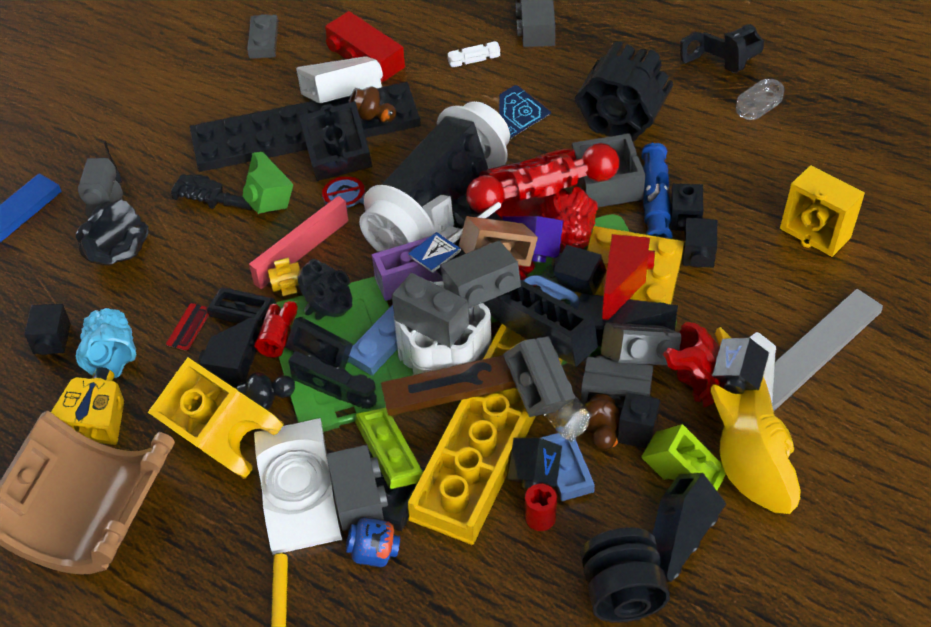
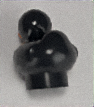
[237,372,295,410]

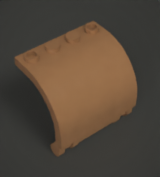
[0,411,175,574]

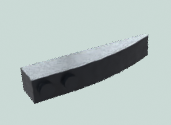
[436,247,598,367]

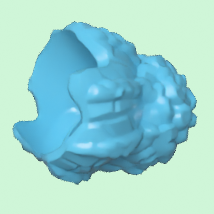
[76,308,136,378]

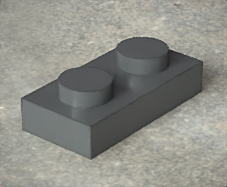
[247,14,278,58]

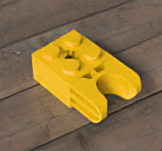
[148,357,284,479]

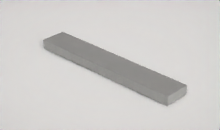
[772,289,883,411]

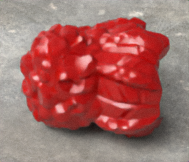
[540,186,598,254]

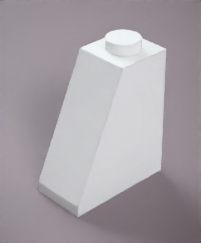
[296,56,383,103]

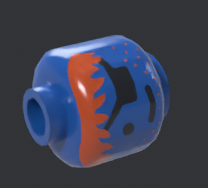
[346,517,400,567]

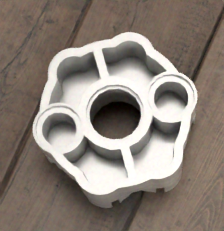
[394,281,492,375]

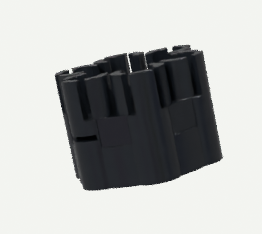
[575,41,673,142]

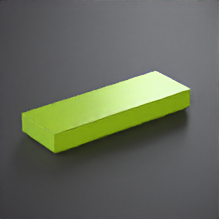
[355,407,423,489]

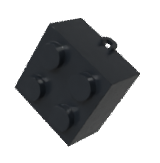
[299,101,373,181]

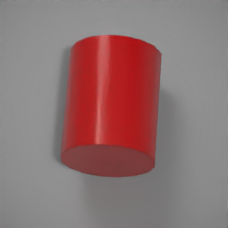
[525,484,557,531]

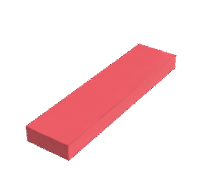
[249,196,349,289]

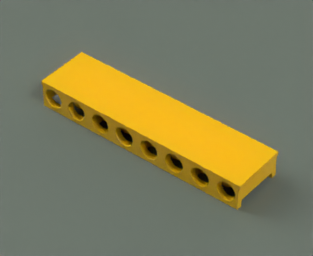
[408,324,563,545]

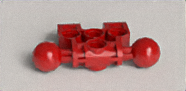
[466,143,620,214]

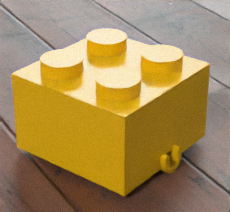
[780,165,865,257]

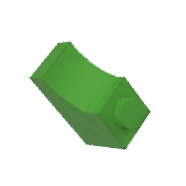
[243,152,293,214]

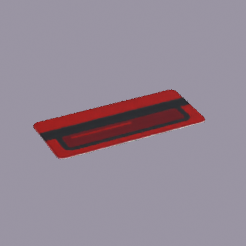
[166,303,209,351]

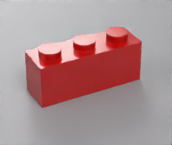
[325,11,405,83]

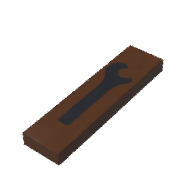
[381,355,517,416]

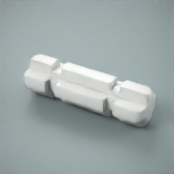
[448,41,500,68]

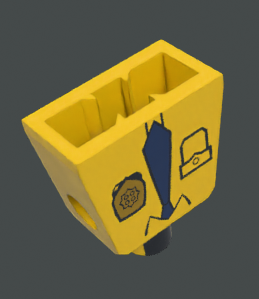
[51,367,124,445]

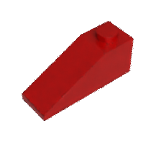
[602,234,655,320]

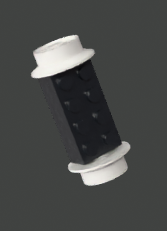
[359,102,510,252]

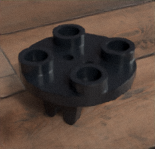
[297,259,352,320]

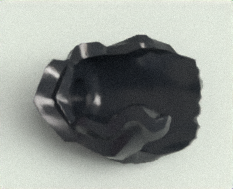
[76,199,149,265]

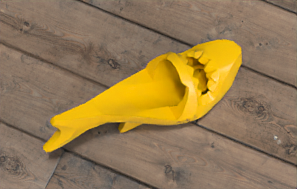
[711,327,800,514]

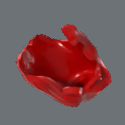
[662,322,728,408]

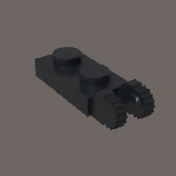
[288,351,377,409]

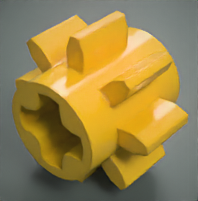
[268,257,300,296]

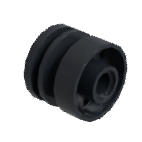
[580,528,670,622]

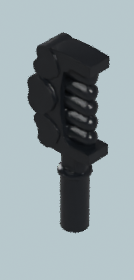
[171,174,253,211]

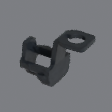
[680,24,764,73]

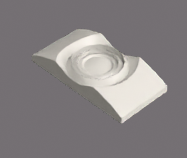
[254,418,342,555]

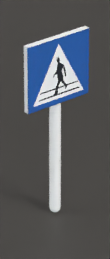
[408,202,501,273]

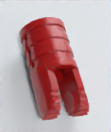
[255,301,298,358]

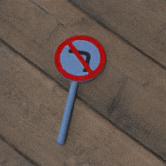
[322,176,365,208]

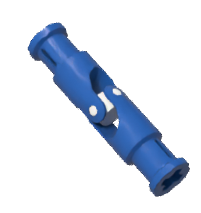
[641,143,672,239]

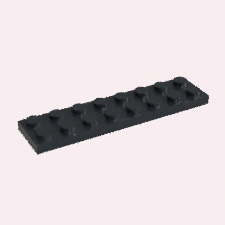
[189,82,421,172]

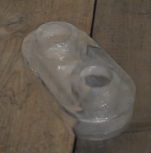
[736,79,785,120]

